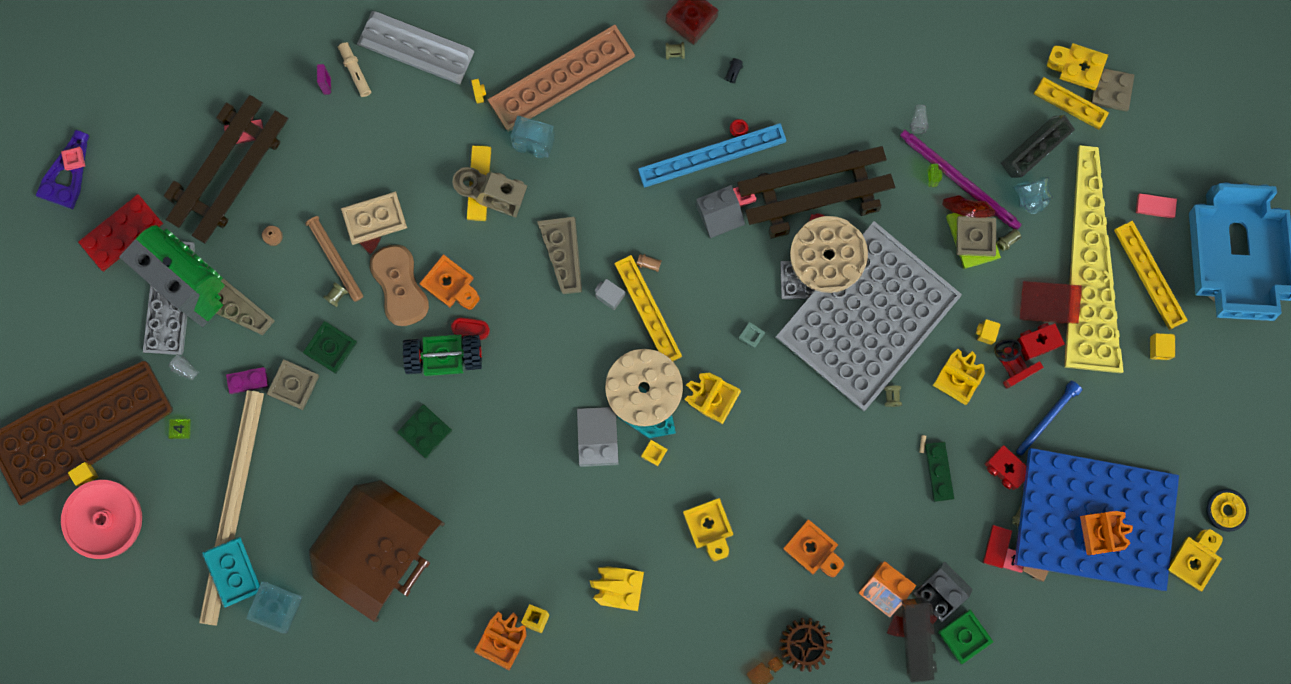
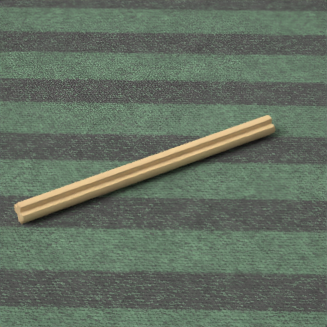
[199,390,264,626]

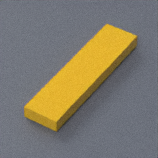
[1034,77,1109,130]
[467,146,491,221]

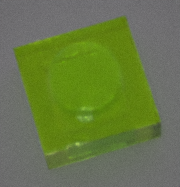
[927,164,942,187]

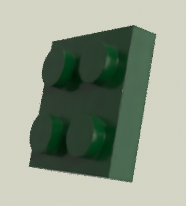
[303,321,357,374]
[397,404,453,459]

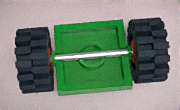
[403,335,482,376]

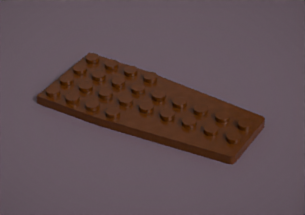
[0,361,173,506]

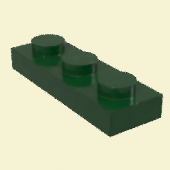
[925,442,954,502]

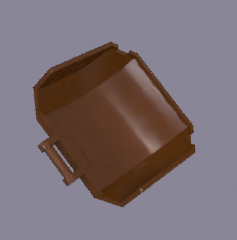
[309,480,445,622]

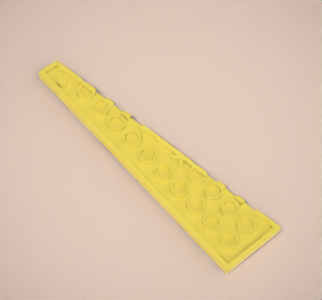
[1064,145,1124,373]

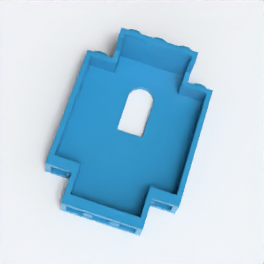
[1189,182,1291,321]

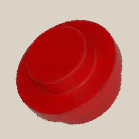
[730,119,748,137]

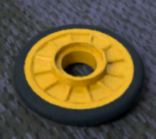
[1206,489,1249,532]

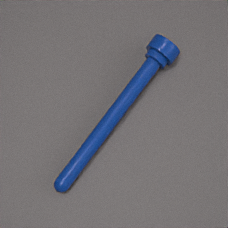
[1016,380,1083,456]

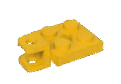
[1047,43,1108,90]
[683,498,734,561]
[1167,529,1223,592]

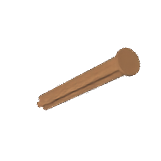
[305,216,363,302]

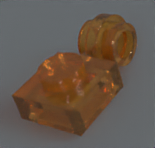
[746,656,784,684]

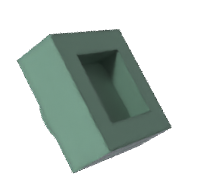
[738,322,765,349]

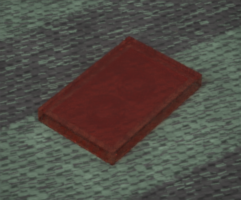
[1020,281,1082,324]

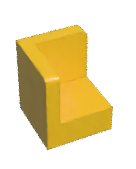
[1150,333,1175,360]

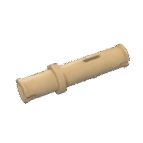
[337,42,372,97]

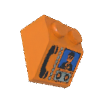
[858,561,916,617]

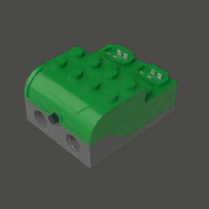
[119,225,226,327]

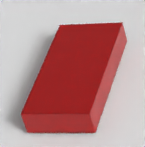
[983,525,1012,569]

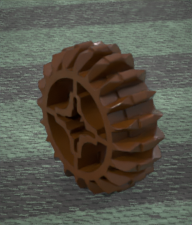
[779,618,833,672]

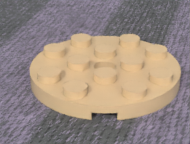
[790,216,868,293]
[605,349,683,427]

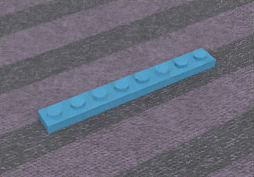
[638,124,787,188]

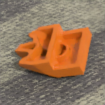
[1080,511,1133,555]
[474,611,526,671]

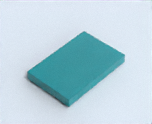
[202,537,262,608]

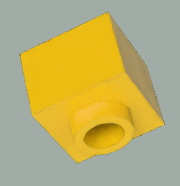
[976,319,1001,345]
[68,462,98,487]
[521,604,550,633]

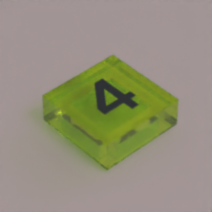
[169,419,191,439]

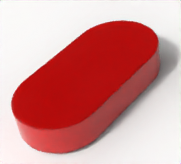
[451,318,490,340]

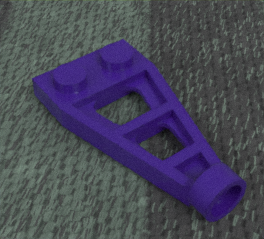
[36,130,89,209]

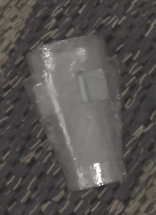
[910,105,929,134]
[168,354,199,381]

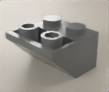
[913,561,973,622]

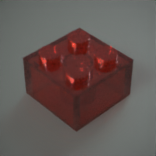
[665,0,719,45]

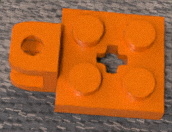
[420,254,480,310]
[783,519,844,577]

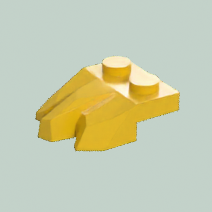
[933,349,985,405]
[685,373,741,424]
[590,566,644,611]

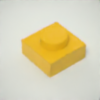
[471,79,486,104]
[641,440,668,467]

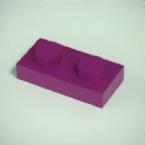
[226,367,269,394]

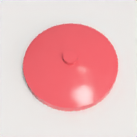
[61,480,142,559]

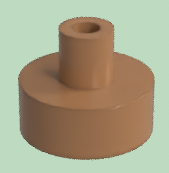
[262,226,283,246]

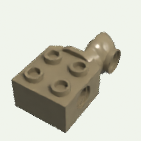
[452,167,527,218]

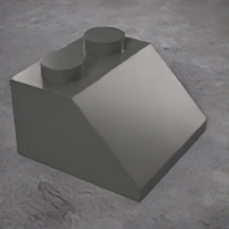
[696,185,745,239]

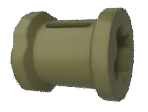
[665,42,685,60]
[323,282,348,307]
[884,385,902,407]

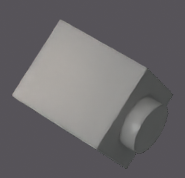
[595,279,625,310]

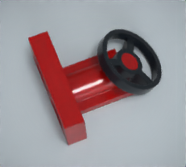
[994,339,1044,389]

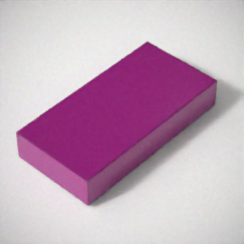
[317,64,331,95]

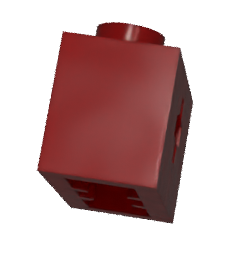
[1016,323,1065,361]
[984,445,1026,490]

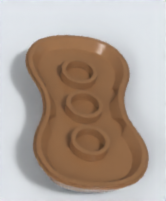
[370,245,429,326]

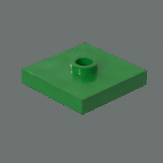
[938,609,993,665]

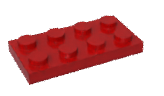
[78,194,164,272]

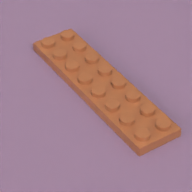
[488,25,635,132]

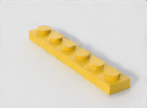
[1114,221,1188,330]
[614,255,682,361]

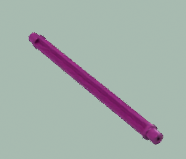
[900,130,1022,230]

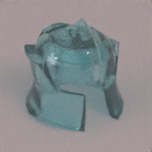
[1013,177,1053,214]

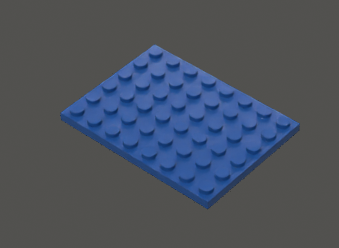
[1014,448,1179,591]

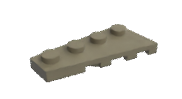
[537,217,582,294]
[216,279,275,336]

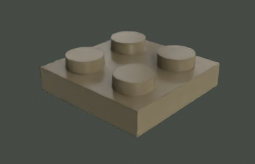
[1091,69,1135,112]
[956,216,996,257]
[267,359,319,410]

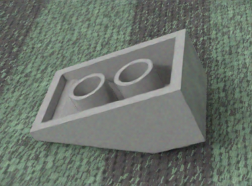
[577,407,618,467]

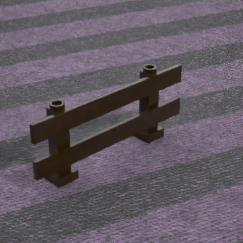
[164,95,289,244]
[737,146,895,239]

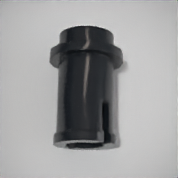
[724,58,743,84]

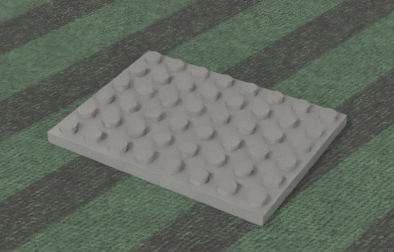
[776,221,962,412]

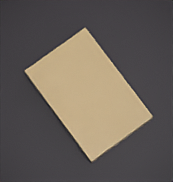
[341,191,407,245]

